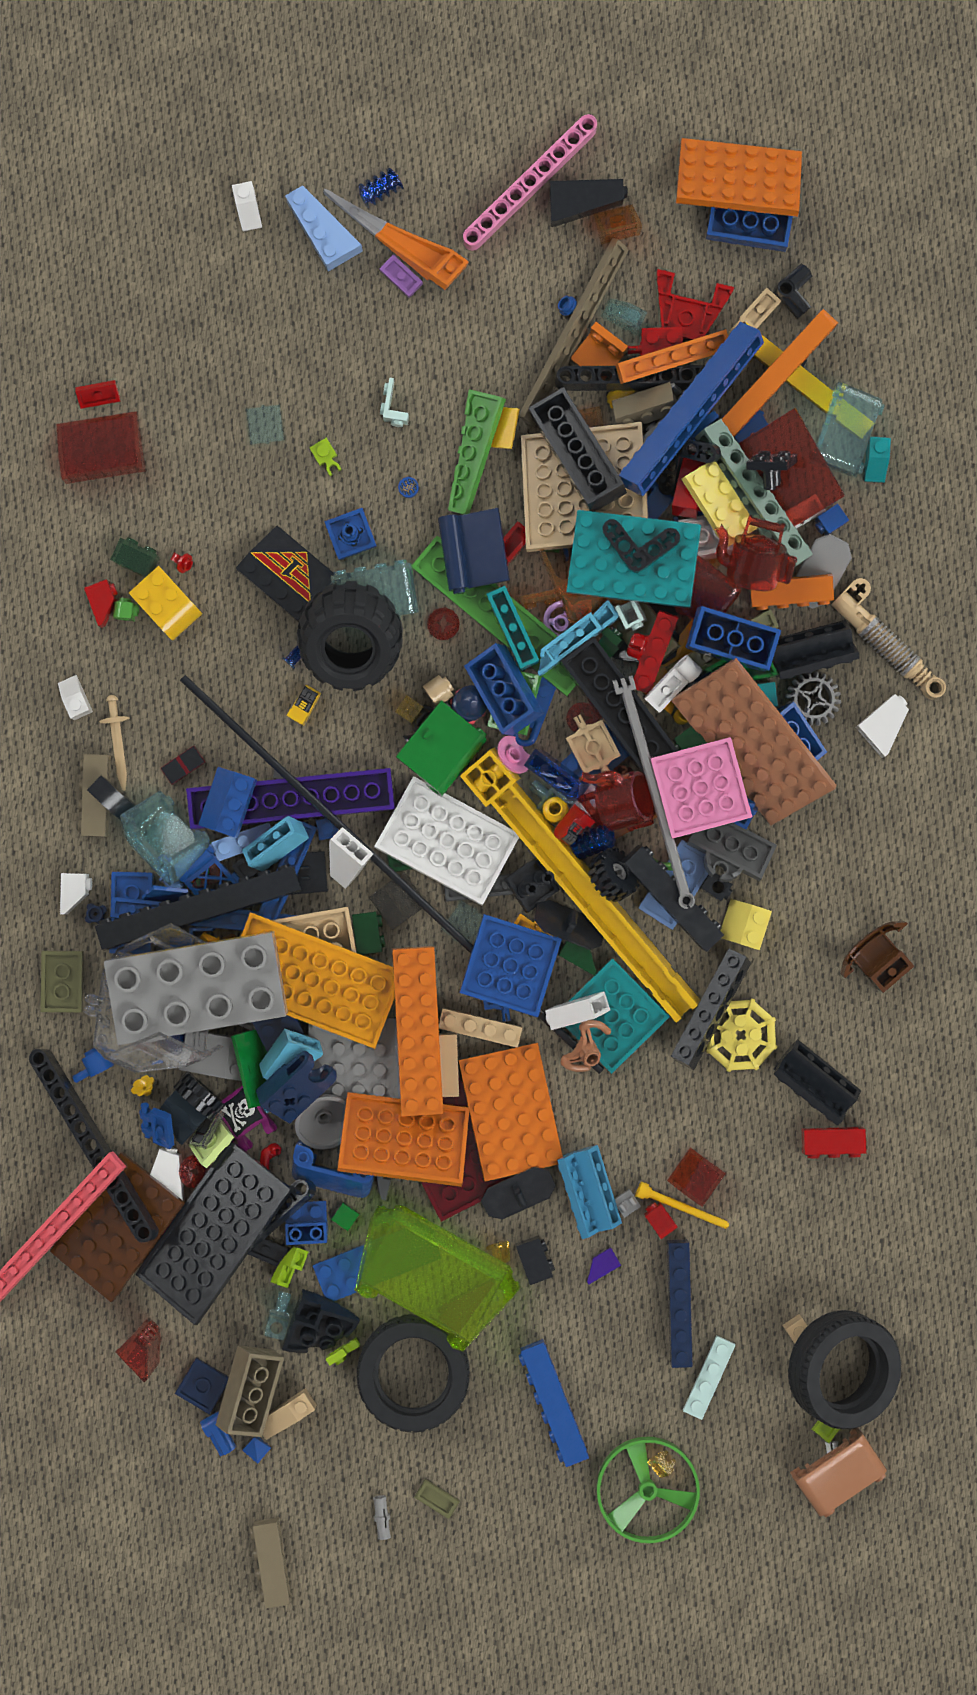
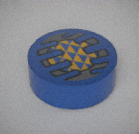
[398,477,419,498]

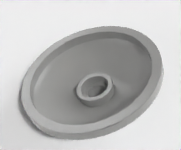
[294,1094,346,1149]

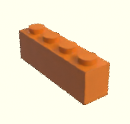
[750,574,834,610]

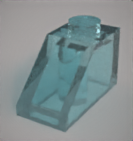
[601,299,647,336]

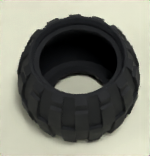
[297,581,403,691]

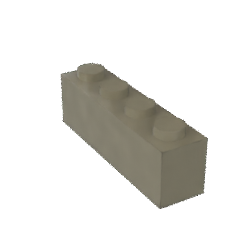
[78,754,111,837]
[250,1517,292,1609]

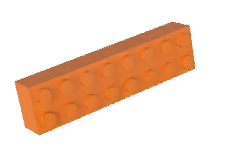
[392,946,443,1116]

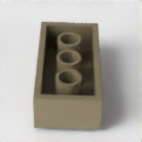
[216,1345,284,1437]

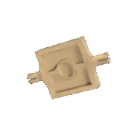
[566,714,621,780]

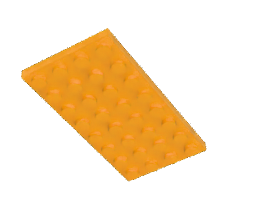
[241,912,395,1049]

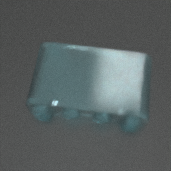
[330,560,419,616]

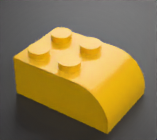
[129,566,203,641]

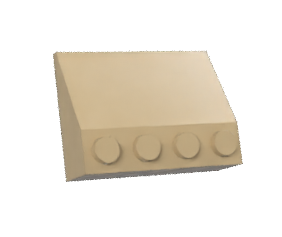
[273,907,357,953]

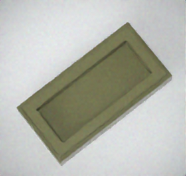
[414,1479,460,1519]

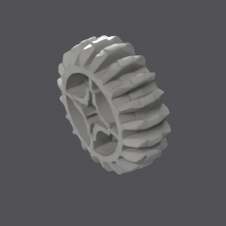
[785,672,841,726]

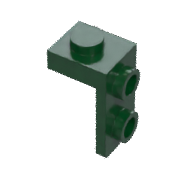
[598,627,625,658]

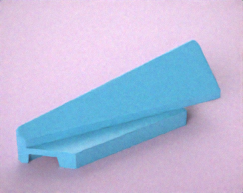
[538,600,620,676]

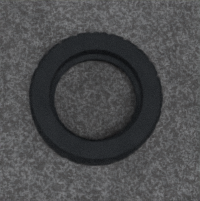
[788,1310,901,1429]
[357,1314,470,1433]

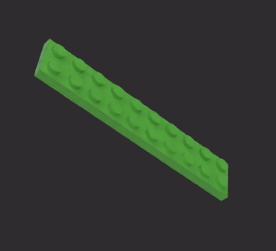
[411,536,576,697]

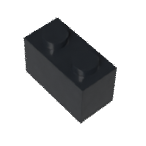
[516,1235,555,1285]

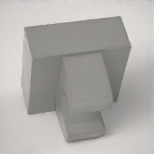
[615,1189,641,1218]

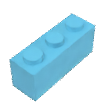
[242,816,309,872]

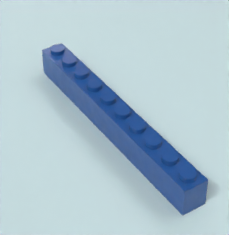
[619,322,764,496]

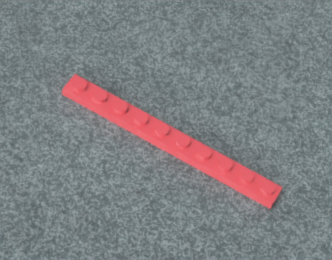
[0,1151,127,1302]

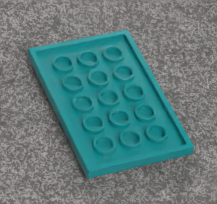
[567,510,701,608]

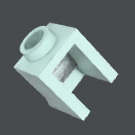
[615,601,647,631]

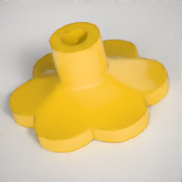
[131,1075,155,1096]

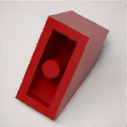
[84,579,118,628]
[644,1202,678,1239]

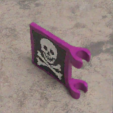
[219,1085,277,1151]

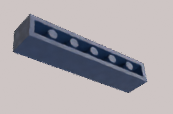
[667,1239,692,1368]

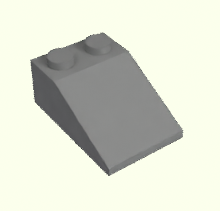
[179,1031,241,1081]

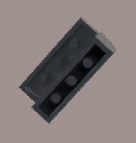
[772,620,860,679]
[774,1039,861,1126]

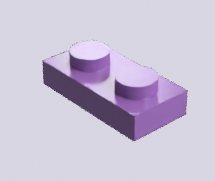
[380,254,423,298]

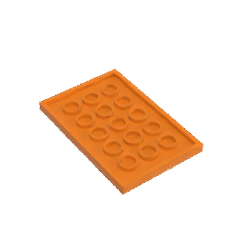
[676,138,802,217]
[458,1043,563,1181]
[337,1092,469,1187]

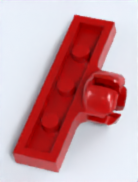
[627,610,679,694]

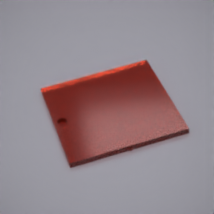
[739,408,845,527]

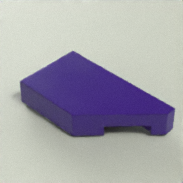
[587,1247,621,1284]

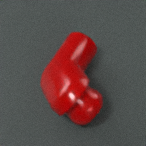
[260,1143,282,1170]

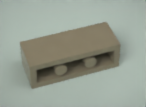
[612,382,677,425]

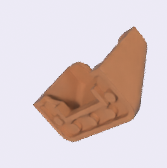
[790,1428,887,1517]

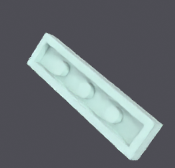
[683,1335,735,1420]

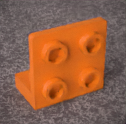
[571,322,628,381]

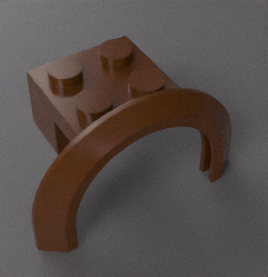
[840,921,914,993]

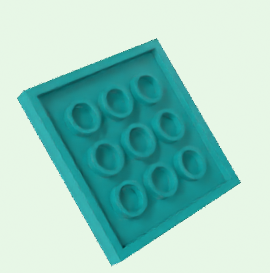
[565,958,670,1074]

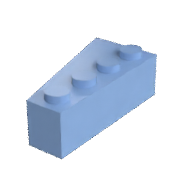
[285,185,363,271]

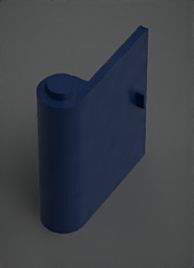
[438,508,510,595]

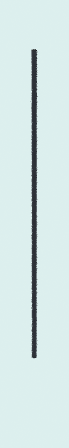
[180,675,604,1074]

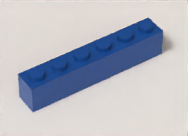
[518,1339,589,1467]

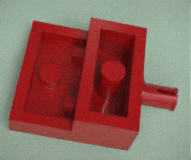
[627,327,683,356]

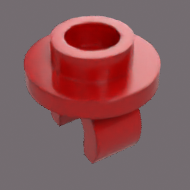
[170,553,193,573]

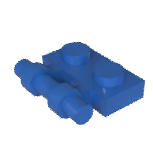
[139,1102,175,1149]

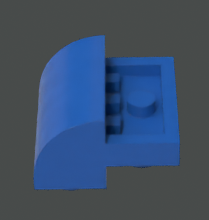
[285,1200,328,1245]

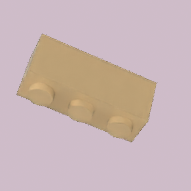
[439,1033,459,1097]

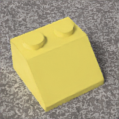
[720,899,772,950]

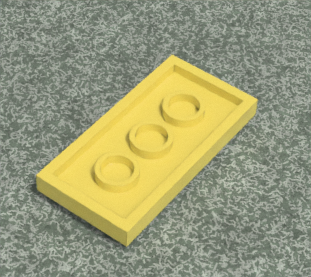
[681,462,758,549]

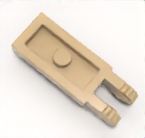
[729,288,781,333]

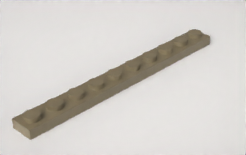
[518,238,628,427]

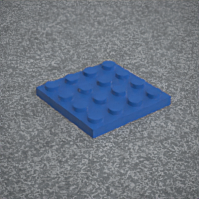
[459,914,562,1017]

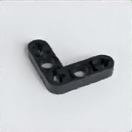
[658,438,721,495]
[603,519,680,573]

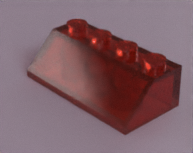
[115,1319,161,1382]

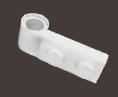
[644,655,702,713]

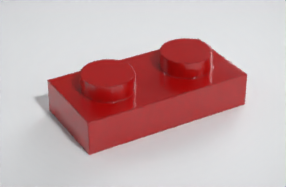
[75,380,120,409]

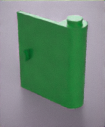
[396,700,487,797]
[231,1029,267,1109]

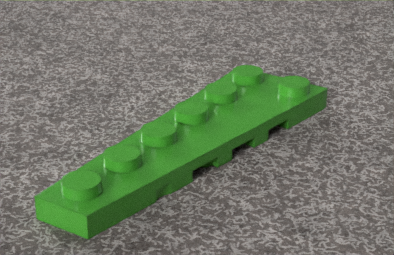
[448,389,506,515]

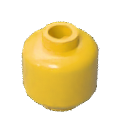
[542,797,570,825]

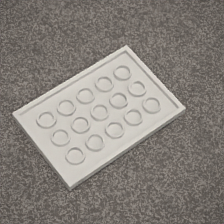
[374,776,519,906]

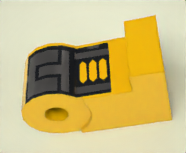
[286,685,321,726]

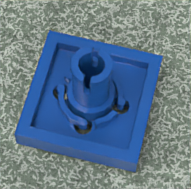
[324,508,377,560]

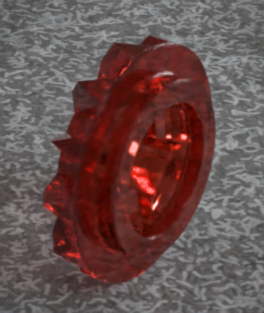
[427,607,460,640]
[566,702,599,733]
[179,1155,207,1188]

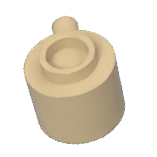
[422,675,454,706]

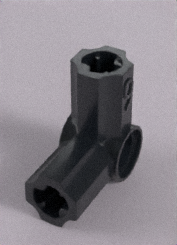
[773,263,813,319]

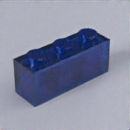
[524,749,590,802]

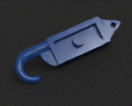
[513,677,556,747]

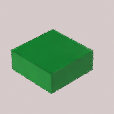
[331,1202,360,1231]

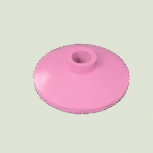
[498,736,531,774]

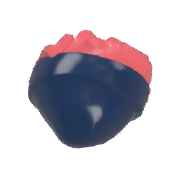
[450,685,487,725]

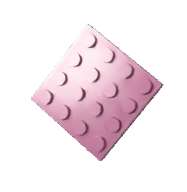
[650,737,752,839]

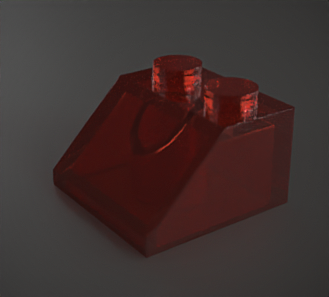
[667,1147,726,1207]

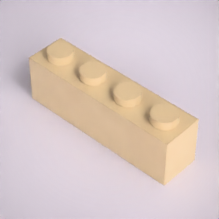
[439,1007,522,1048]

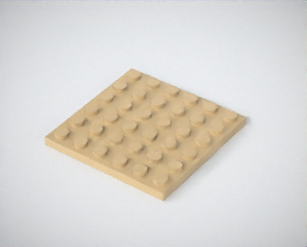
[521,422,648,552]

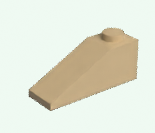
[263,1388,317,1440]

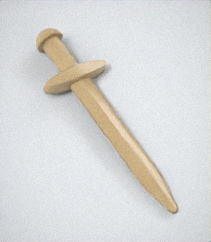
[100,695,130,791]

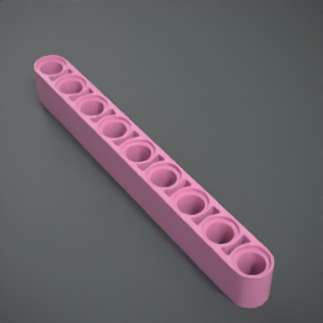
[463,114,597,251]

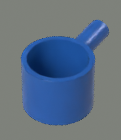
[72,1046,114,1083]

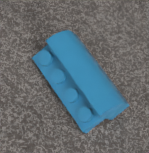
[557,1145,622,1239]

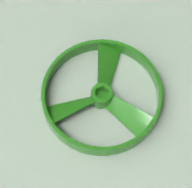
[596,1437,700,1543]

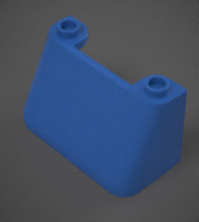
[292,1140,375,1198]

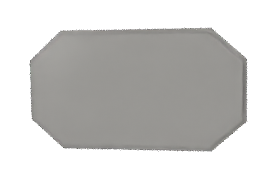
[795,534,852,609]

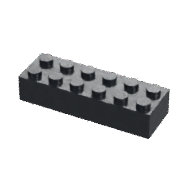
[529,387,627,512]

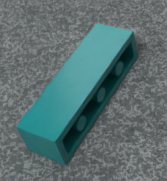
[486,586,539,671]

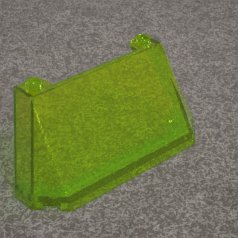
[355,1205,521,1352]

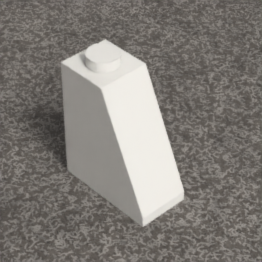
[855,694,909,758]
[329,827,373,889]
[545,991,610,1030]
[150,1147,185,1210]

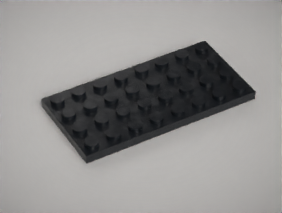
[135,1140,293,1325]

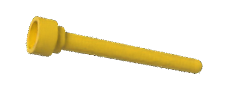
[635,1181,729,1229]

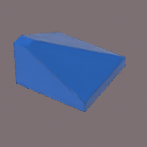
[242,1437,271,1464]

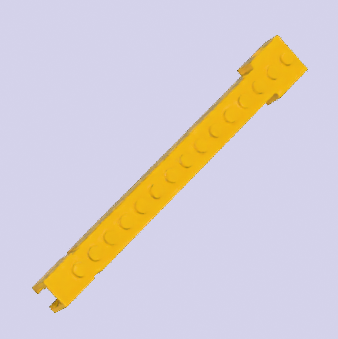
[460,747,700,1023]

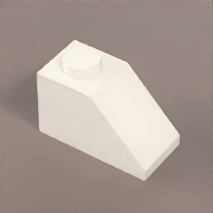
[232,181,262,232]
[58,675,93,720]
[60,873,92,914]

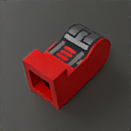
[554,804,595,845]

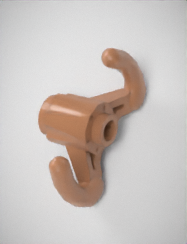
[560,1019,611,1072]

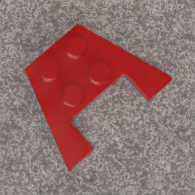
[656,269,734,341]

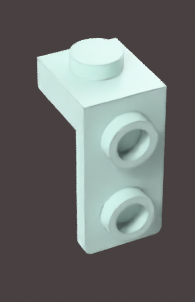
[380,378,409,427]

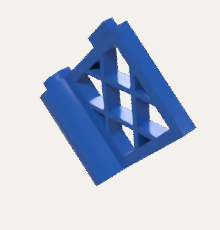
[171,841,240,896]

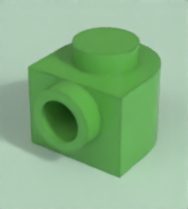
[113,598,139,622]

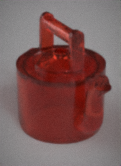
[714,515,797,591]
[577,770,655,832]

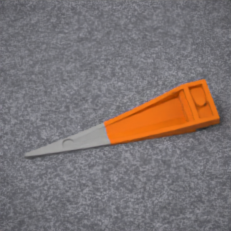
[323,189,469,290]

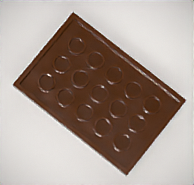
[50,1152,185,1302]

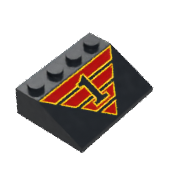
[236,525,339,623]

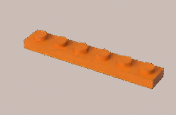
[615,329,728,384]

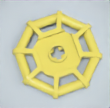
[705,998,778,1072]

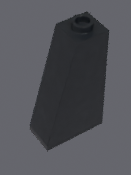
[550,179,627,227]

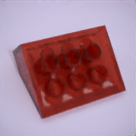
[57,412,146,484]

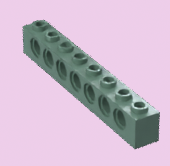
[695,419,813,573]

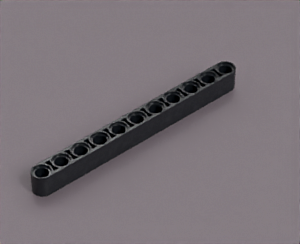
[29,1049,159,1242]

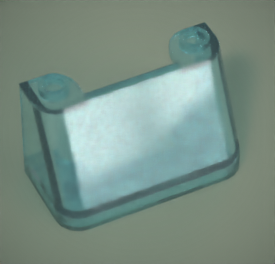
[809,382,885,478]
[120,791,210,886]

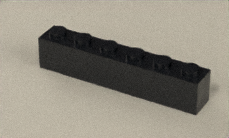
[620,845,724,952]

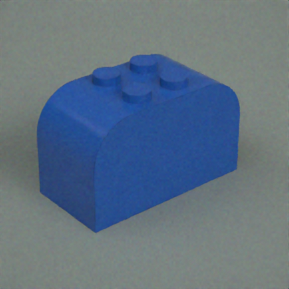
[685,606,781,671]

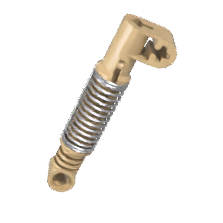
[831,578,946,700]

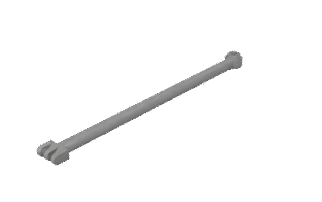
[612,675,695,909]

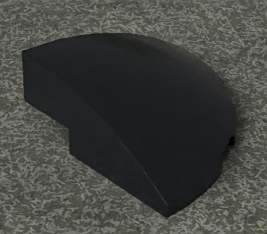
[282,1289,360,1353]

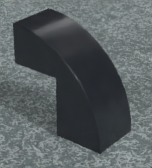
[87,775,141,824]

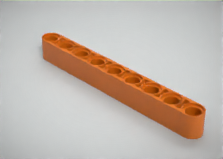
[722,309,838,437]

